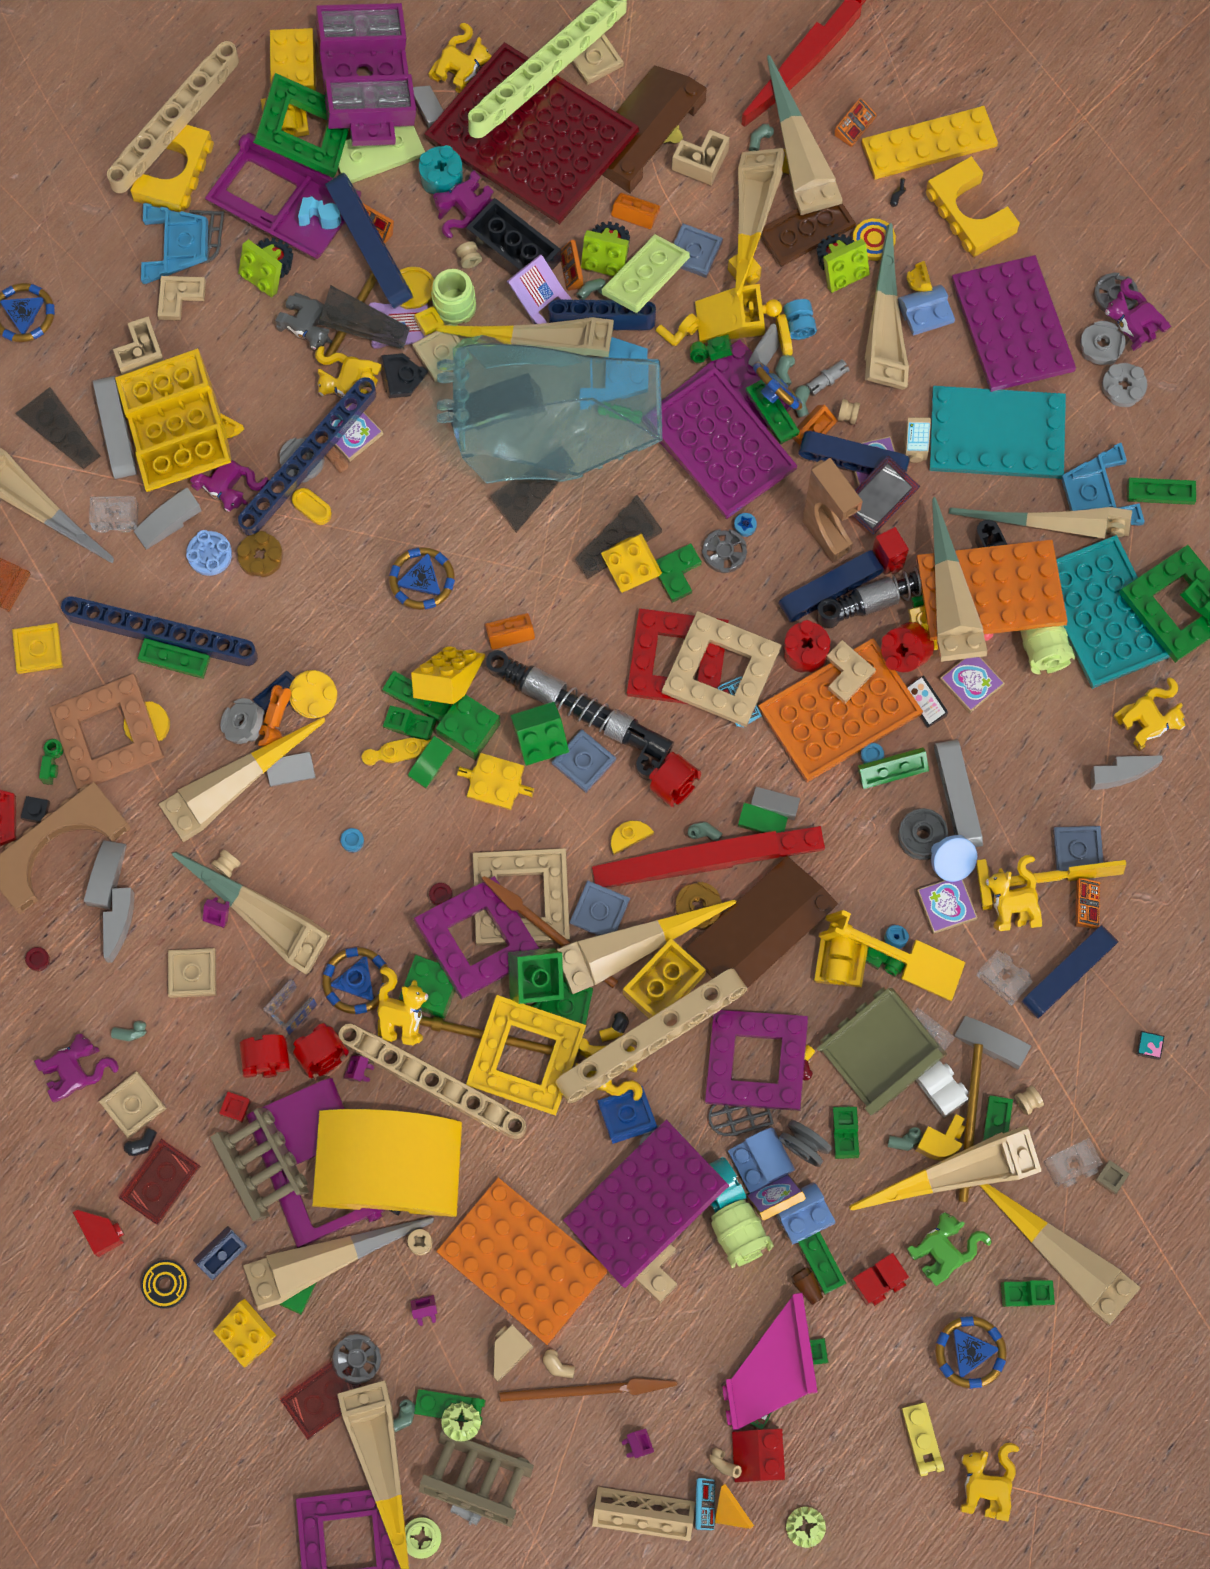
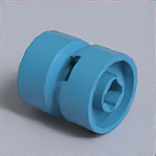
[783,299,817,340]

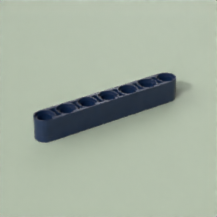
[325,172,413,309]

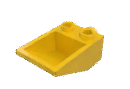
[695,284,782,343]

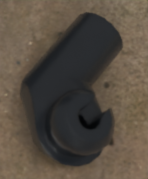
[124,1128,157,1156]

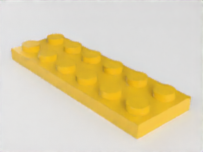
[861,106,998,180]

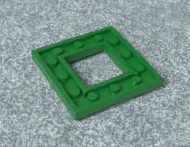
[253,73,349,178]
[1119,545,1210,663]

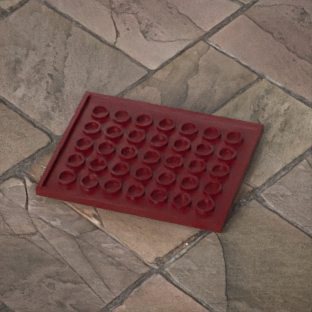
[424,42,639,225]

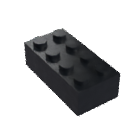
[466,198,561,276]

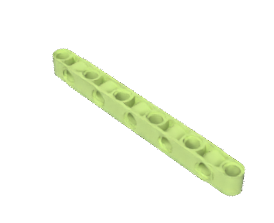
[468,0,627,138]

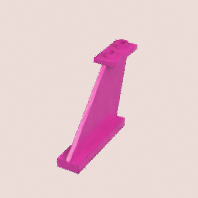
[722,1293,818,1430]

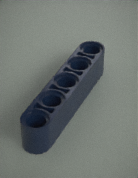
[548,299,656,330]
[798,431,910,479]
[778,550,884,622]
[1021,925,1119,1019]

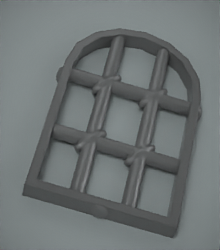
[189,210,225,264]
[708,1105,774,1137]

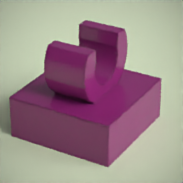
[202,897,229,928]
[343,1056,375,1082]
[410,1295,437,1326]
[622,1429,654,1459]

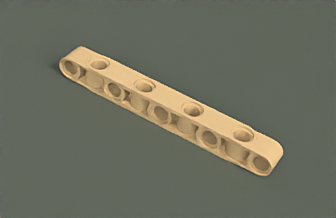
[107,41,239,193]
[556,969,747,1103]
[339,1024,526,1139]

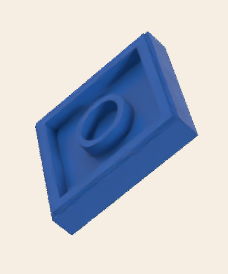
[597,1086,657,1144]

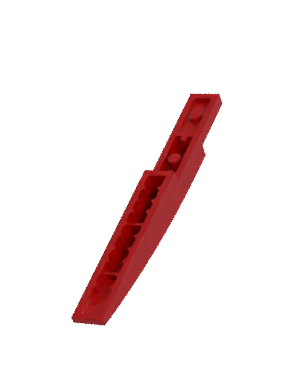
[741,0,866,127]
[592,826,825,888]

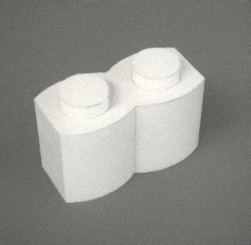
[916,1061,969,1118]

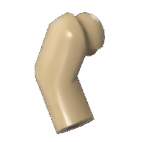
[543,1349,575,1378]
[709,1448,742,1478]

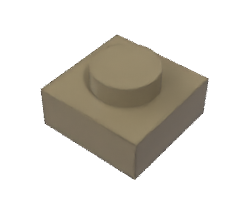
[1095,1160,1129,1194]

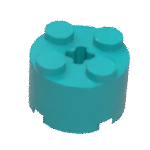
[419,145,464,194]
[710,1157,747,1213]

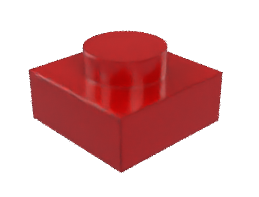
[219,1092,251,1123]

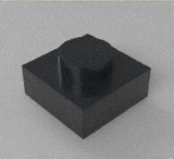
[21,796,50,823]

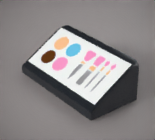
[907,675,948,728]

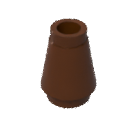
[791,1267,824,1305]

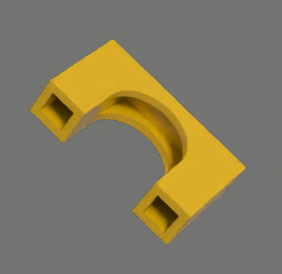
[131,125,214,212]
[926,156,1020,258]

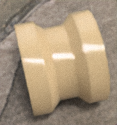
[456,242,482,269]
[838,399,860,425]
[211,849,241,878]
[1015,1085,1044,1115]
[408,1229,433,1256]

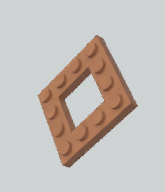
[49,674,165,790]

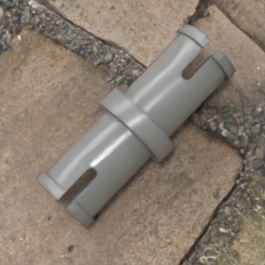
[806,359,850,396]

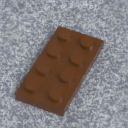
[761,203,856,267]

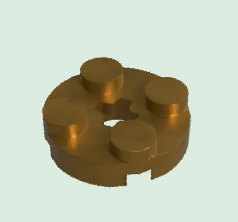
[237,531,283,577]
[676,882,722,930]

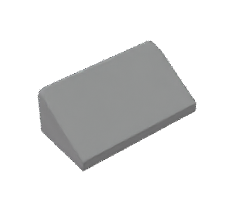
[413,86,444,129]
[748,323,780,367]
[267,752,316,787]
[751,787,800,821]

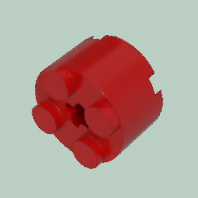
[783,620,831,673]
[881,622,934,673]
[649,752,701,807]
[293,1023,349,1079]
[239,1034,290,1078]

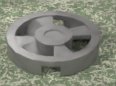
[1094,272,1139,312]
[702,529,747,573]
[332,1334,381,1384]

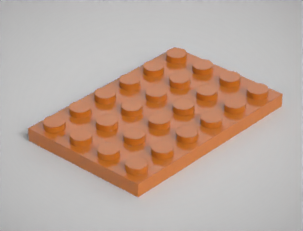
[917,540,1068,641]
[758,638,923,783]
[436,1177,608,1346]

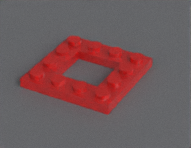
[627,608,729,704]

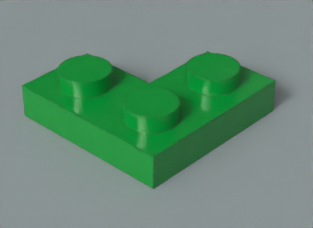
[656,543,702,603]

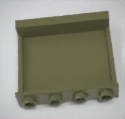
[817,987,947,1115]

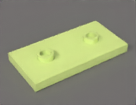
[338,126,425,183]
[602,234,690,313]

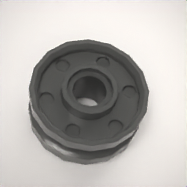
[898,808,948,861]
[779,1120,832,1167]

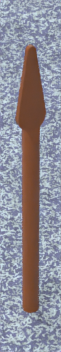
[482,876,618,988]
[499,1378,678,1402]

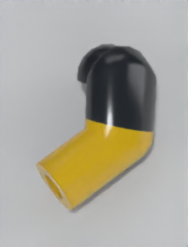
[599,1012,629,1042]

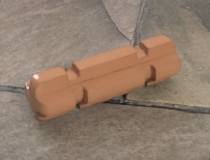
[317,436,349,473]

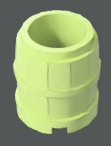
[431,269,476,326]
[1020,626,1075,674]
[711,1200,774,1268]

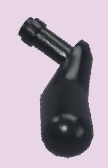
[890,177,906,207]

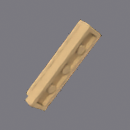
[592,1487,695,1541]

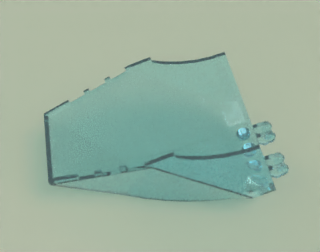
[437,335,662,484]

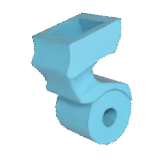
[298,196,341,229]

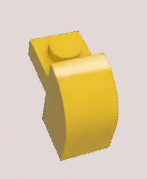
[915,1114,965,1160]

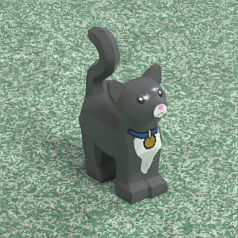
[275,292,353,350]

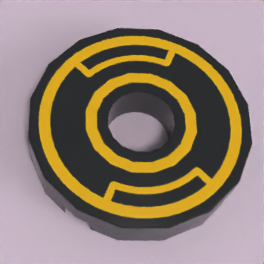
[141,1260,190,1309]

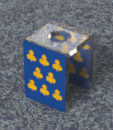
[263,979,317,1035]

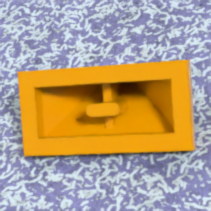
[715,1484,754,1529]

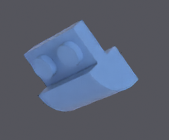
[898,285,955,336]
[728,1128,795,1193]
[776,1182,835,1245]

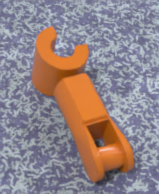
[258,685,291,747]

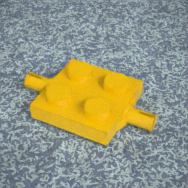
[457,753,535,810]

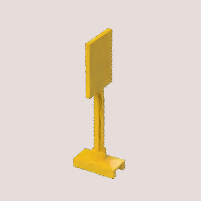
[976,859,1126,911]
[818,910,966,1001]

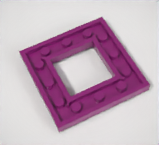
[413,876,539,1000]
[705,1010,809,1111]
[296,1490,401,1569]

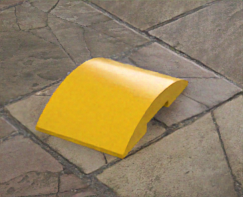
[115,348,231,492]
[312,1109,462,1217]

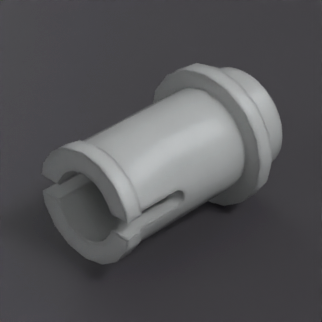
[450,1505,482,1526]

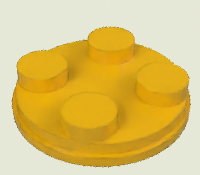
[400,267,434,309]
[289,670,337,719]

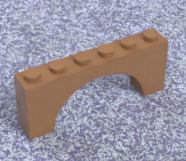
[802,458,863,563]
[0,782,131,915]

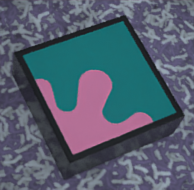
[1136,1031,1165,1060]

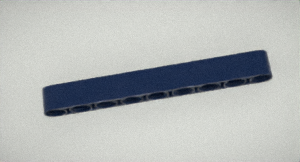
[238,377,377,535]
[61,596,258,666]

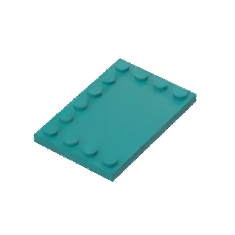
[929,386,1066,479]
[1056,535,1170,689]

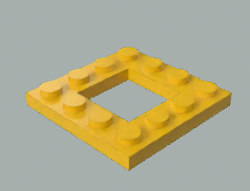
[466,995,586,1116]

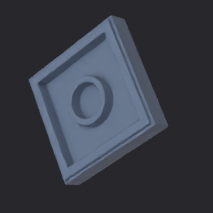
[674,223,723,278]
[552,729,616,793]
[1053,826,1103,871]
[570,880,631,935]

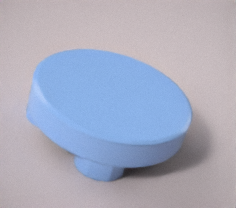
[186,530,232,576]
[931,835,977,882]

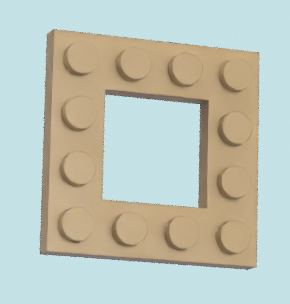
[662,611,782,727]
[473,849,570,945]

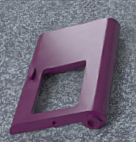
[205,133,361,259]
[246,1078,385,1248]

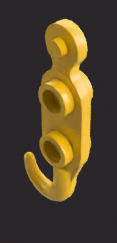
[362,738,431,766]

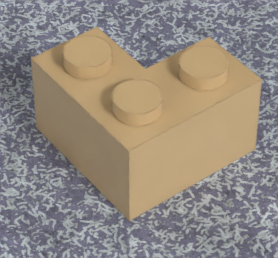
[672,130,730,186]
[113,316,164,375]
[634,1244,677,1304]

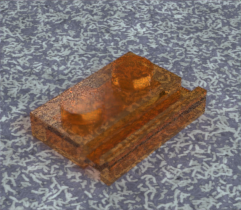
[0,558,31,612]

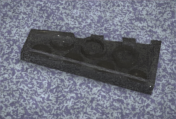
[319,285,410,350]
[15,387,101,469]
[490,445,575,533]
[575,495,662,579]

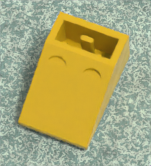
[411,646,485,704]

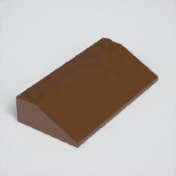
[602,65,707,194]
[686,856,838,988]

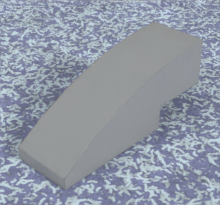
[134,488,202,550]
[1090,756,1163,790]
[84,840,127,909]
[103,888,135,963]
[954,1016,1031,1070]

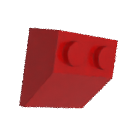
[732,1429,785,1483]

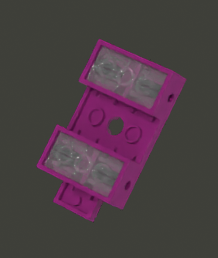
[315,3,416,146]

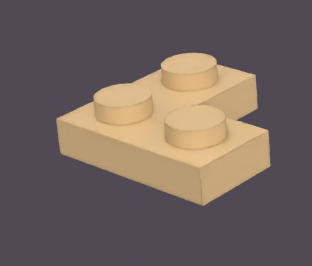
[158,276,206,320]
[826,640,876,704]

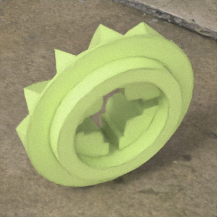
[441,1401,481,1441]
[786,1507,826,1548]
[405,1518,441,1559]

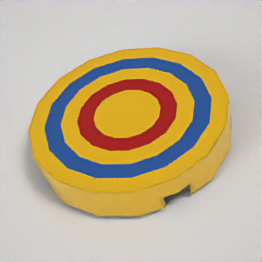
[852,218,896,261]

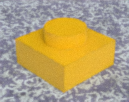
[414,306,444,336]

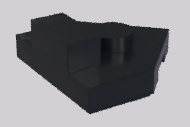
[380,353,428,398]

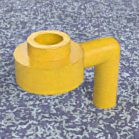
[655,313,700,346]

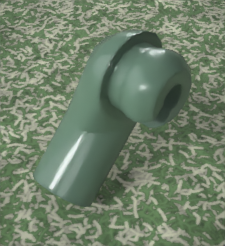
[749,123,774,151]
[576,278,606,300]
[775,354,795,386]
[795,385,810,418]
[687,822,723,841]
[111,1021,147,1041]
[888,1127,922,1151]
[394,1399,415,1432]

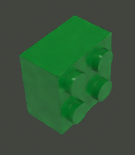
[436,694,501,760]
[510,702,569,766]
[508,948,564,1004]
[399,955,455,1020]

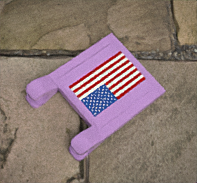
[507,255,572,324]
[368,302,430,349]

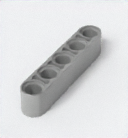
[93,376,137,480]
[934,739,983,848]

